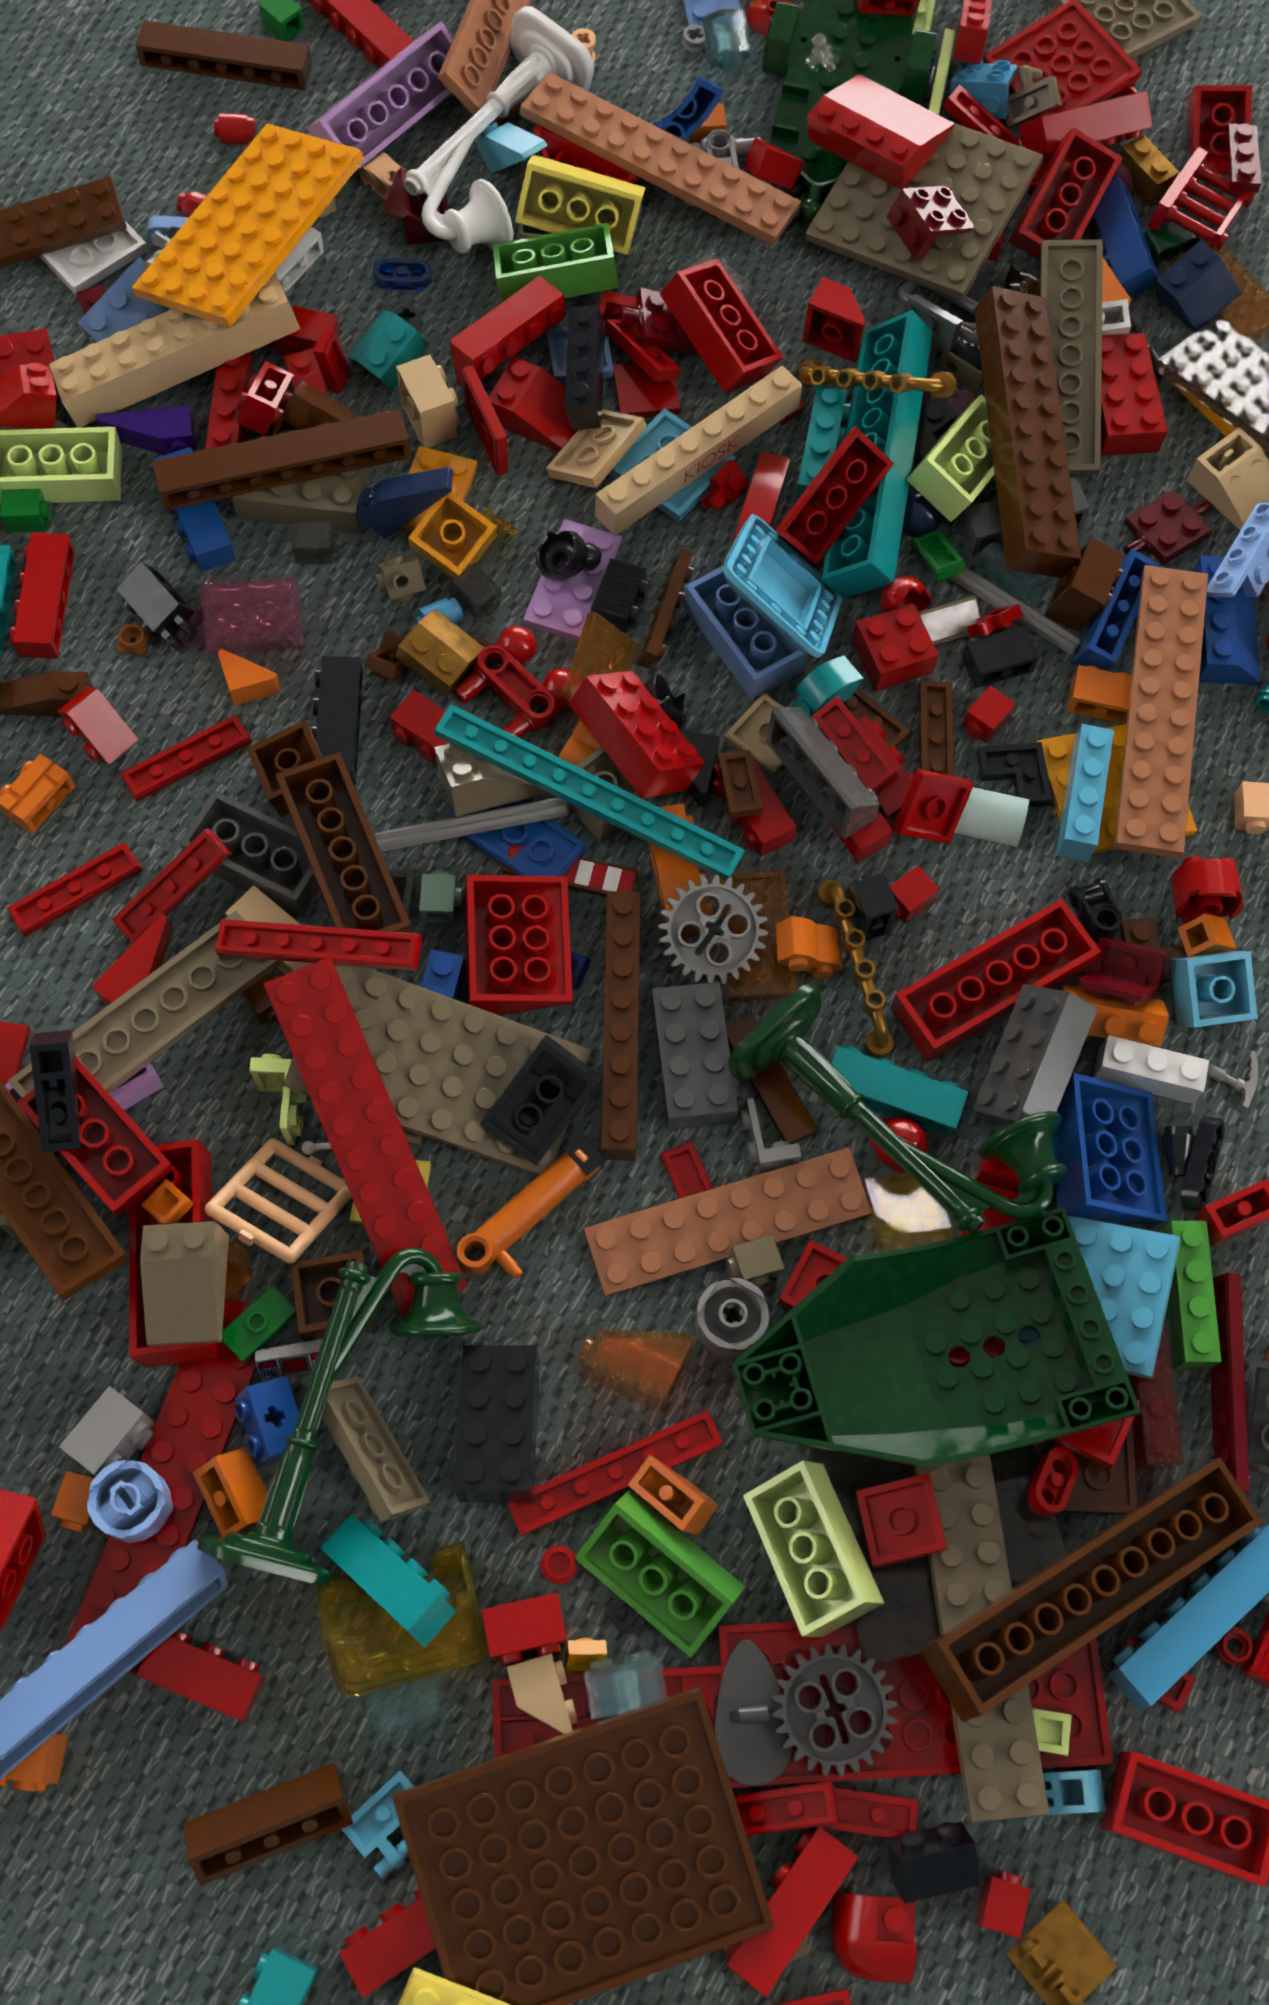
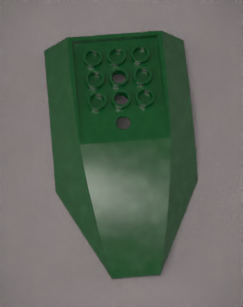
[732,1207,1141,1467]

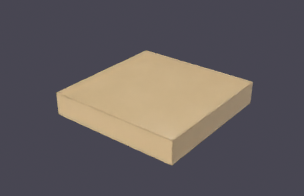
[724,693,784,776]

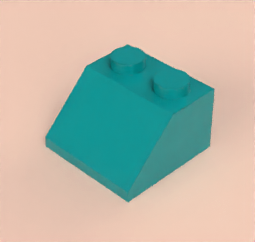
[348,310,429,391]

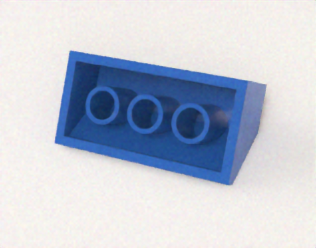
[1192,555,1260,685]

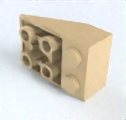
[1186,427,1269,531]

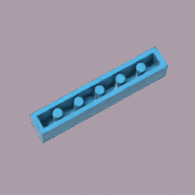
[1107,1524,1269,1711]

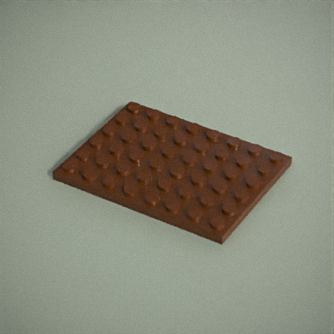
[392,1687,775,2005]

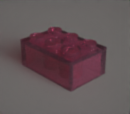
[200,576,306,656]

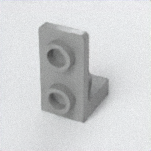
[740,1097,802,1172]

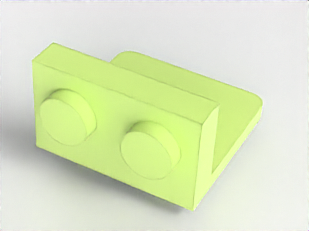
[249,1054,307,1145]

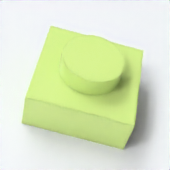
[1032,1708,1071,1756]

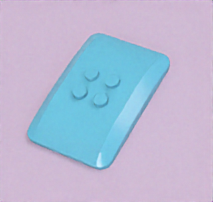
[723,514,842,658]

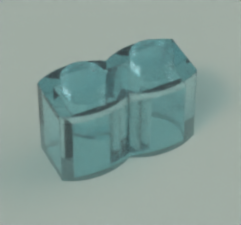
[583,1651,667,1721]

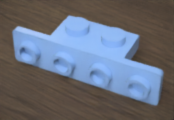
[1207,502,1269,597]

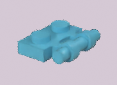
[342,1770,415,1880]

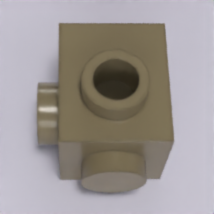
[726,1235,784,1288]

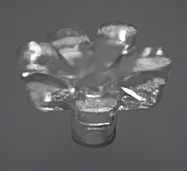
[806,34,839,72]

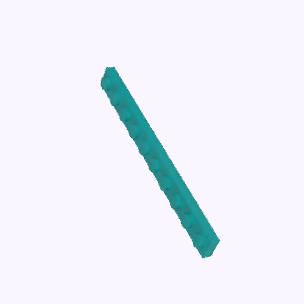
[434,704,745,881]

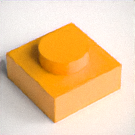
[563,1638,607,1675]

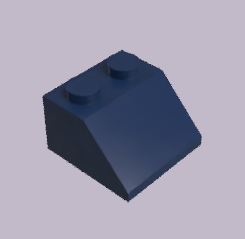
[1156,240,1241,334]

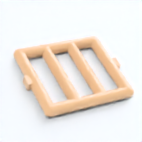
[204,1138,352,1264]

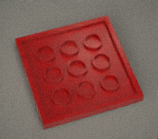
[983,0,1142,120]

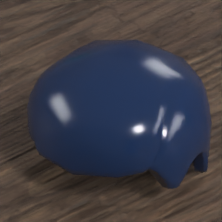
[902,491,943,537]

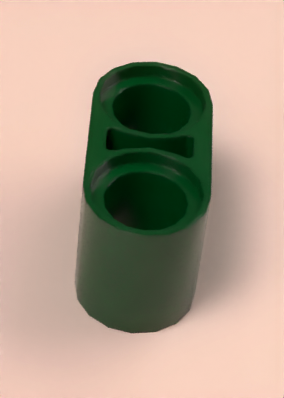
[1144,221,1201,266]

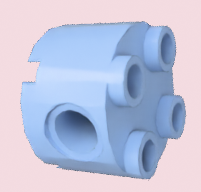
[87,1460,173,1544]

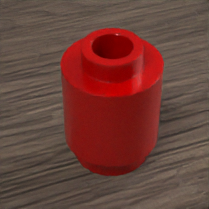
[214,113,255,145]

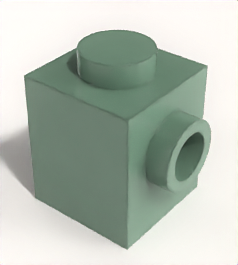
[419,871,463,924]

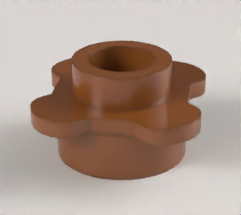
[116,624,151,656]

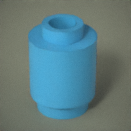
[414,597,464,626]

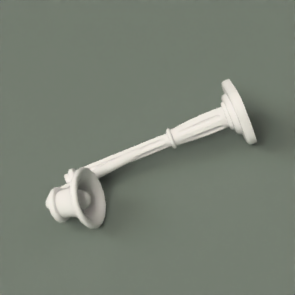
[403,6,594,254]

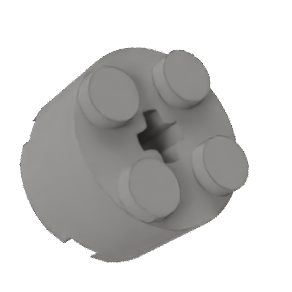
[695,1278,769,1358]

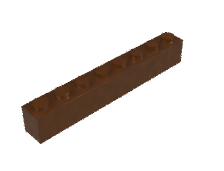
[152,409,411,511]
[601,891,641,1161]

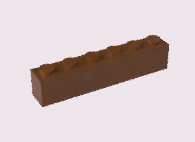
[135,20,312,91]

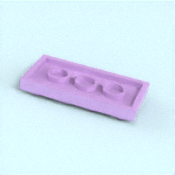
[523,519,623,642]

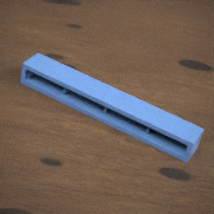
[0,1540,228,1780]

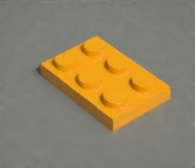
[401,446,478,531]

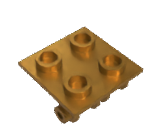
[1006,1899,1118,2005]

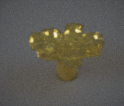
[483,507,519,542]

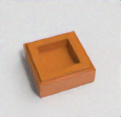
[141,1178,194,1224]

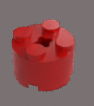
[1170,856,1244,924]

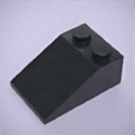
[480,1035,602,1166]

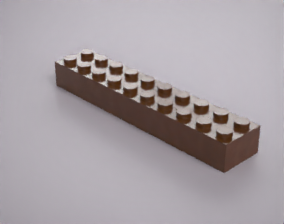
[974,286,1081,578]
[920,1457,1263,1722]

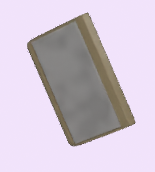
[919,596,981,647]

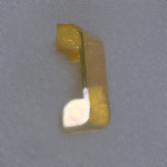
[317,1541,488,1697]

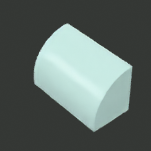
[954,787,1029,847]

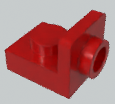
[595,291,637,324]

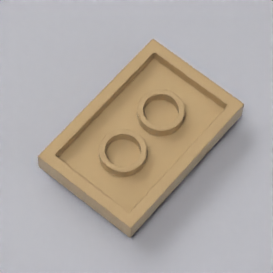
[546,409,647,488]

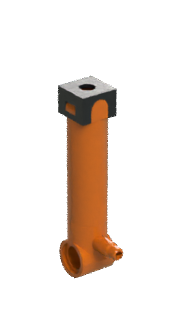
[457,1133,605,1279]

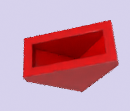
[744,137,805,190]

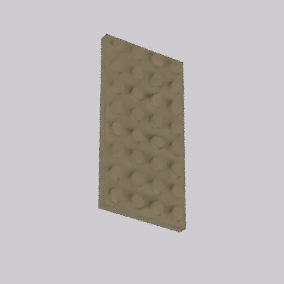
[282,965,591,1176]

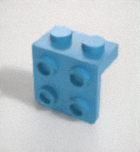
[949,60,1017,119]

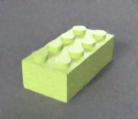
[906,394,995,522]
[0,427,123,504]
[743,1460,884,1637]

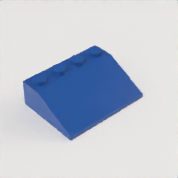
[1052,1073,1167,1224]

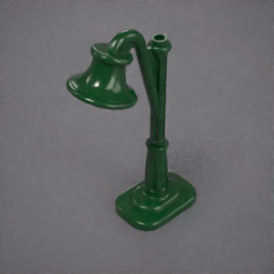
[728,983,1068,1235]
[197,1248,483,1586]

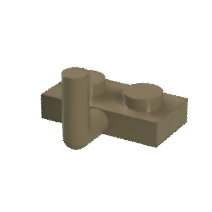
[1006,65,1062,128]

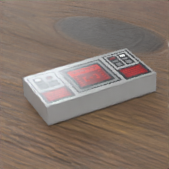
[255,1339,323,1382]

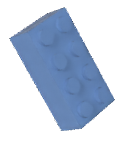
[683,566,808,700]

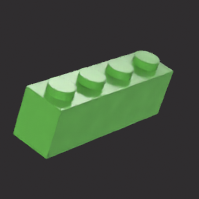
[1161,1221,1221,1370]

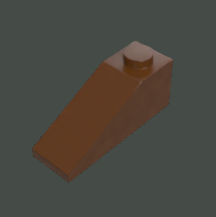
[0,670,93,717]

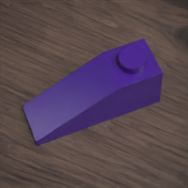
[96,405,196,455]

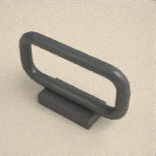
[897,281,979,351]

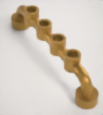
[798,360,956,398]
[817,880,894,1058]

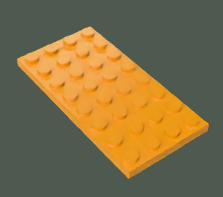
[131,123,364,328]

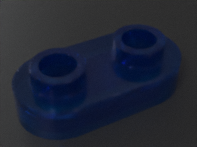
[373,258,432,290]

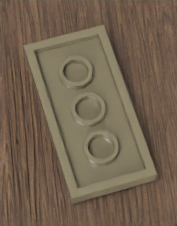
[321,1376,431,1523]

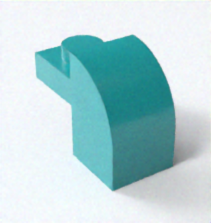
[792,655,863,716]

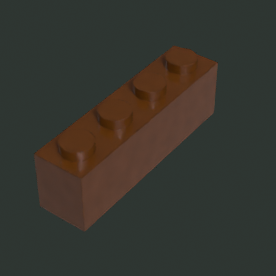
[183,1763,353,1886]

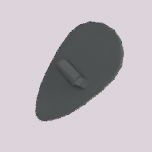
[715,1640,792,1786]

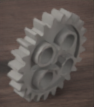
[657,875,768,984]

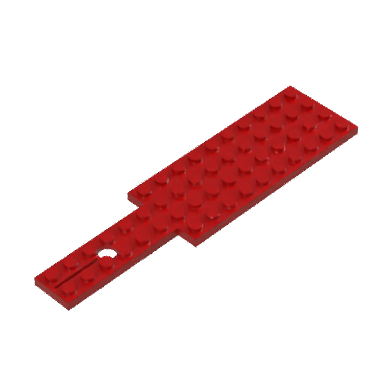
[492,1613,1114,1788]

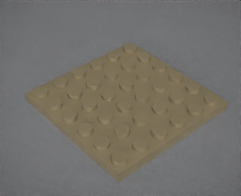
[805,123,1043,301]

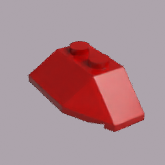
[533,124,640,183]

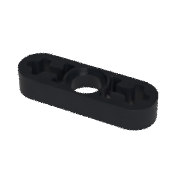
[1181,1116,1225,1212]

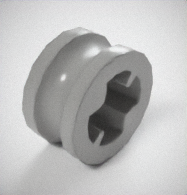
[682,24,708,52]

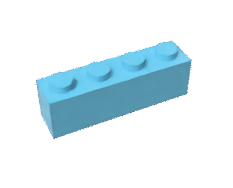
[1056,724,1114,862]

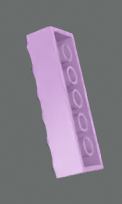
[307,21,453,173]

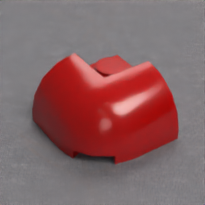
[831,1892,917,1985]

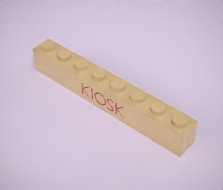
[595,365,802,536]

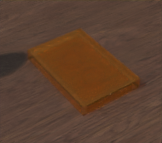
[561,611,639,701]

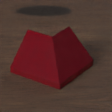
[383,168,449,245]

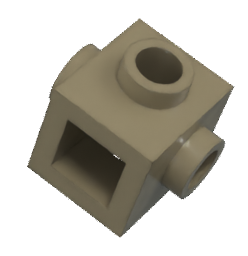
[375,553,426,602]

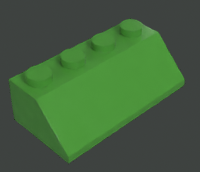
[575,1489,745,1658]

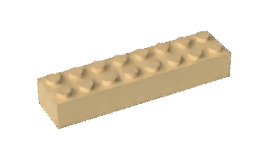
[49,272,300,428]

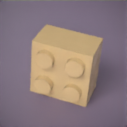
[396,354,460,448]

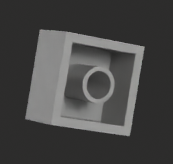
[59,1386,155,1476]

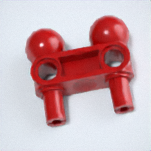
[453,625,581,739]

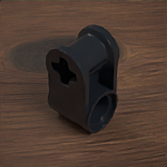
[1068,877,1123,943]

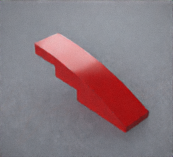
[733,451,791,542]

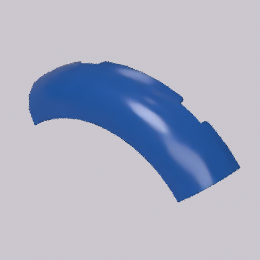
[652,76,724,141]

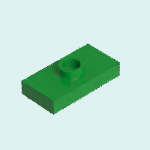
[911,530,966,582]
[222,1285,296,1364]

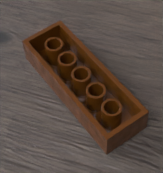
[275,752,412,933]

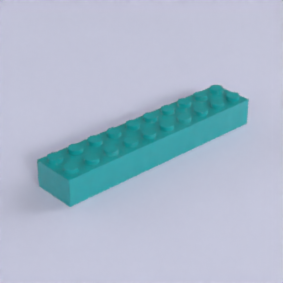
[821,310,933,598]

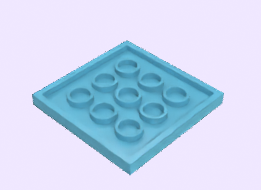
[1018,1211,1181,1379]

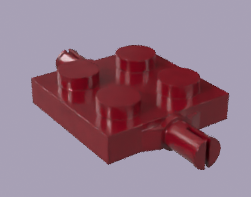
[618,287,697,355]
[1123,490,1213,565]

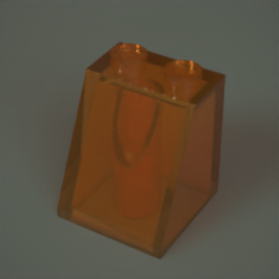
[579,1330,695,1414]

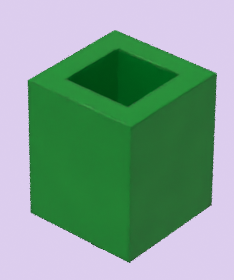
[259,0,305,41]
[1,489,52,533]

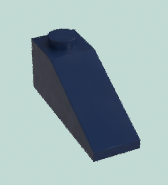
[358,466,453,539]

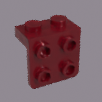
[886,186,974,259]
[1078,937,1168,1006]

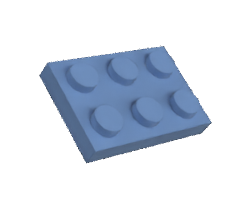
[77,257,171,342]

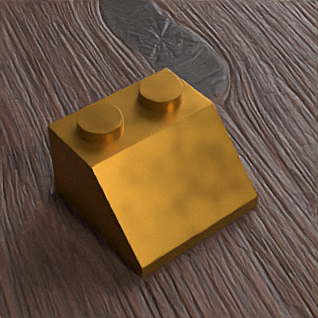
[396,609,484,697]

